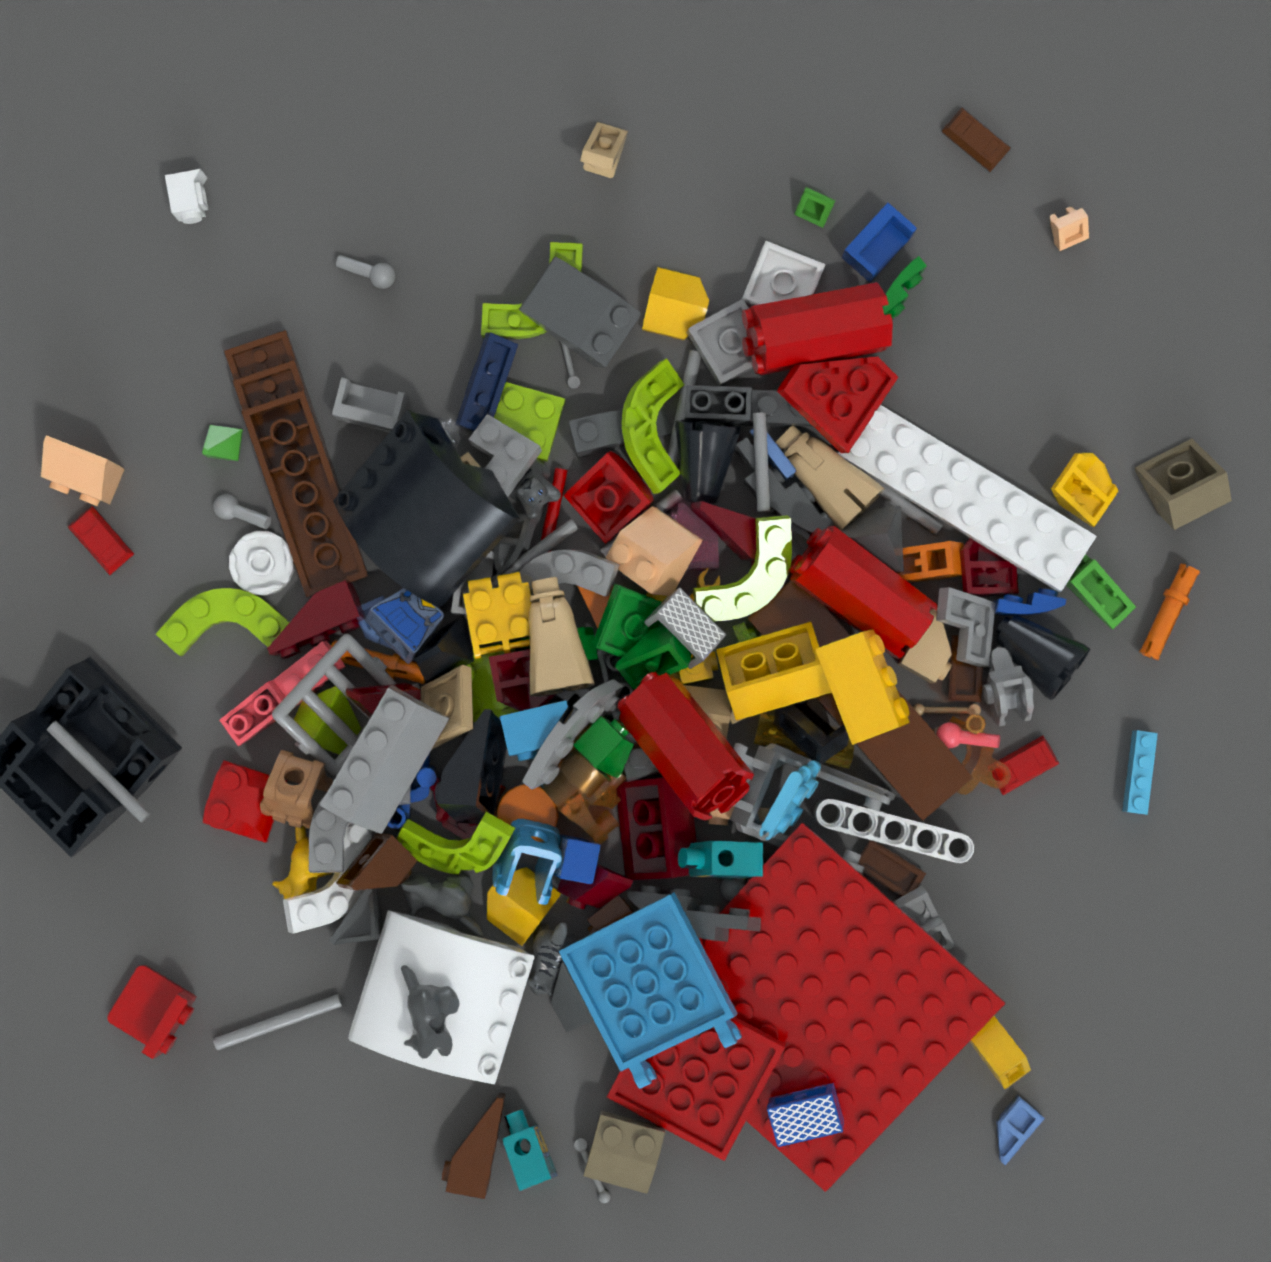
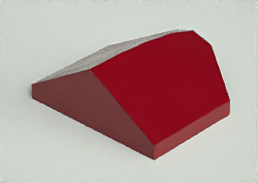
[960,538,1019,597]
[489,649,556,711]

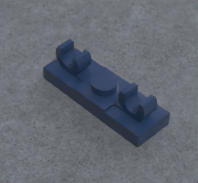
[455,332,519,432]

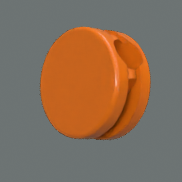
[497,784,559,842]

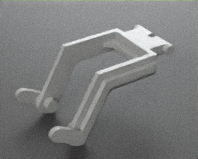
[730,743,895,876]

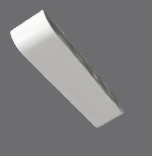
[813,798,974,863]

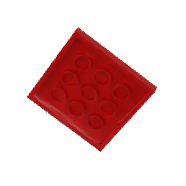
[607,1017,786,1161]

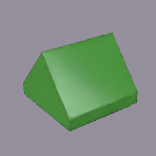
[794,187,835,228]

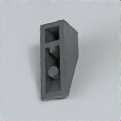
[569,405,671,458]

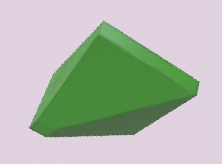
[202,425,243,461]

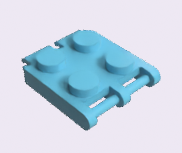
[759,760,821,840]

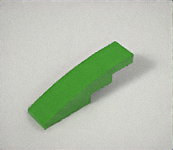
[1066,554,1136,629]

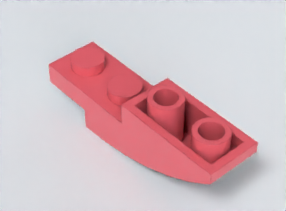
[219,640,346,746]

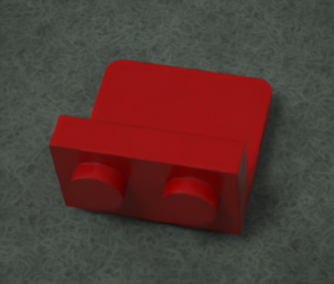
[107,965,197,1059]

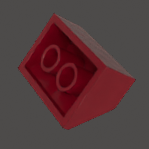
[615,777,697,880]

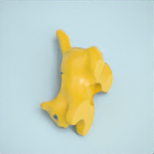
[272,826,333,899]

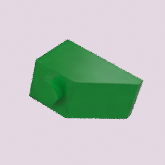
[615,625,692,690]
[573,716,634,778]

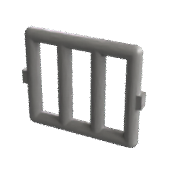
[272,634,397,776]

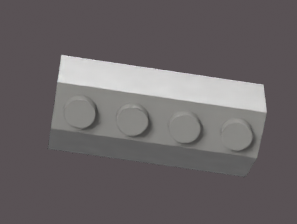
[320,684,449,834]

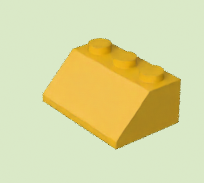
[716,621,832,720]
[815,629,910,745]

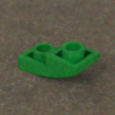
[882,256,927,319]

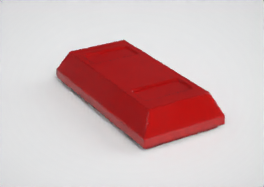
[68,506,134,575]
[987,735,1060,795]

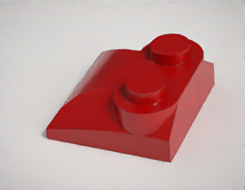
[563,451,654,544]
[203,760,288,843]

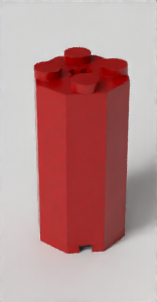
[742,282,893,375]
[788,526,938,659]
[617,672,754,821]

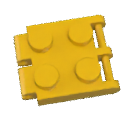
[463,572,532,659]

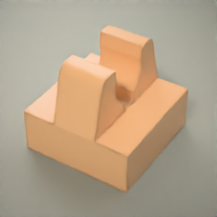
[1050,207,1089,251]

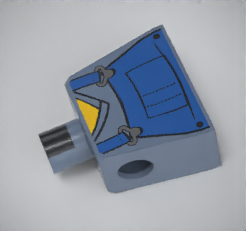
[365,588,444,664]

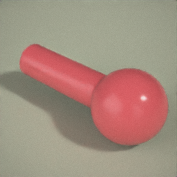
[936,722,1000,749]

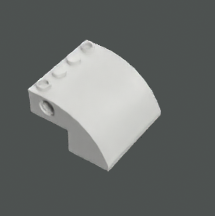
[347,910,535,1084]

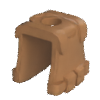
[260,750,333,829]

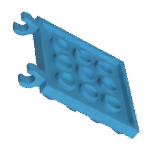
[559,892,742,1089]

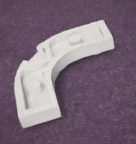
[283,822,372,934]

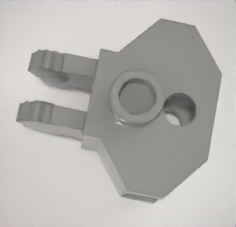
[983,647,1034,727]

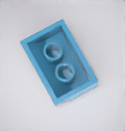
[500,700,571,761]

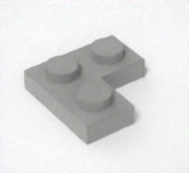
[468,414,542,497]
[936,587,996,667]

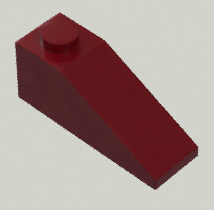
[690,501,792,568]

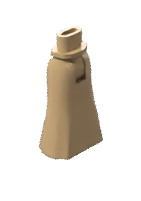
[776,425,885,530]
[529,577,595,697]

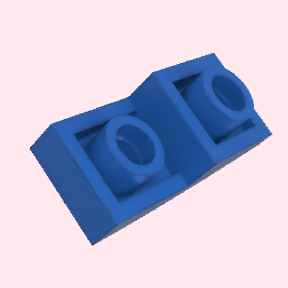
[993,588,1066,616]

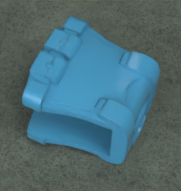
[492,819,562,905]

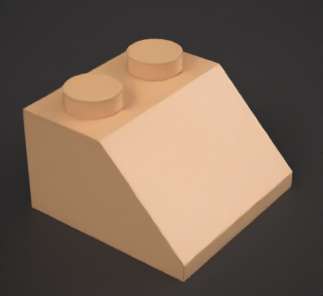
[41,435,125,506]
[605,506,703,596]

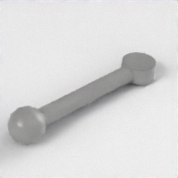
[561,342,580,389]
[574,1138,611,1203]

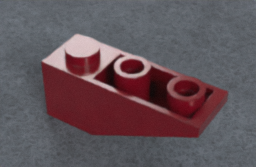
[267,580,366,659]

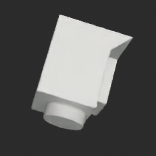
[165,169,209,224]

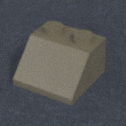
[1135,439,1232,530]
[583,1110,665,1194]

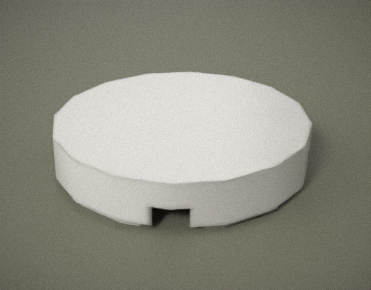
[229,531,295,596]

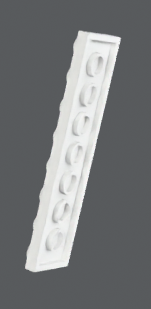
[838,405,1097,593]

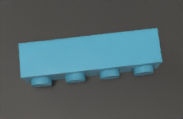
[1122,730,1158,815]

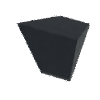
[414,615,474,684]

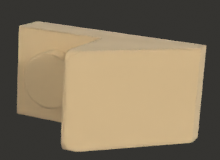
[580,122,628,178]

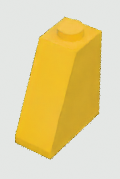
[969,1016,1031,1089]

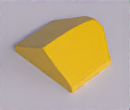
[642,267,709,340]
[1051,453,1118,527]
[487,867,561,946]

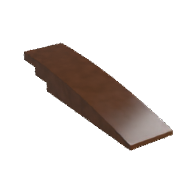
[224,330,368,597]
[748,581,973,821]

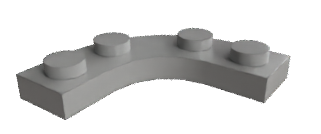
[520,549,620,596]
[522,679,624,790]
[309,785,411,873]

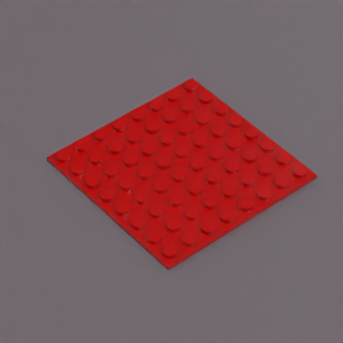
[699,822,1006,1192]

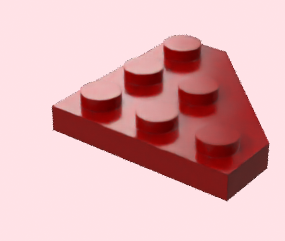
[777,356,899,453]

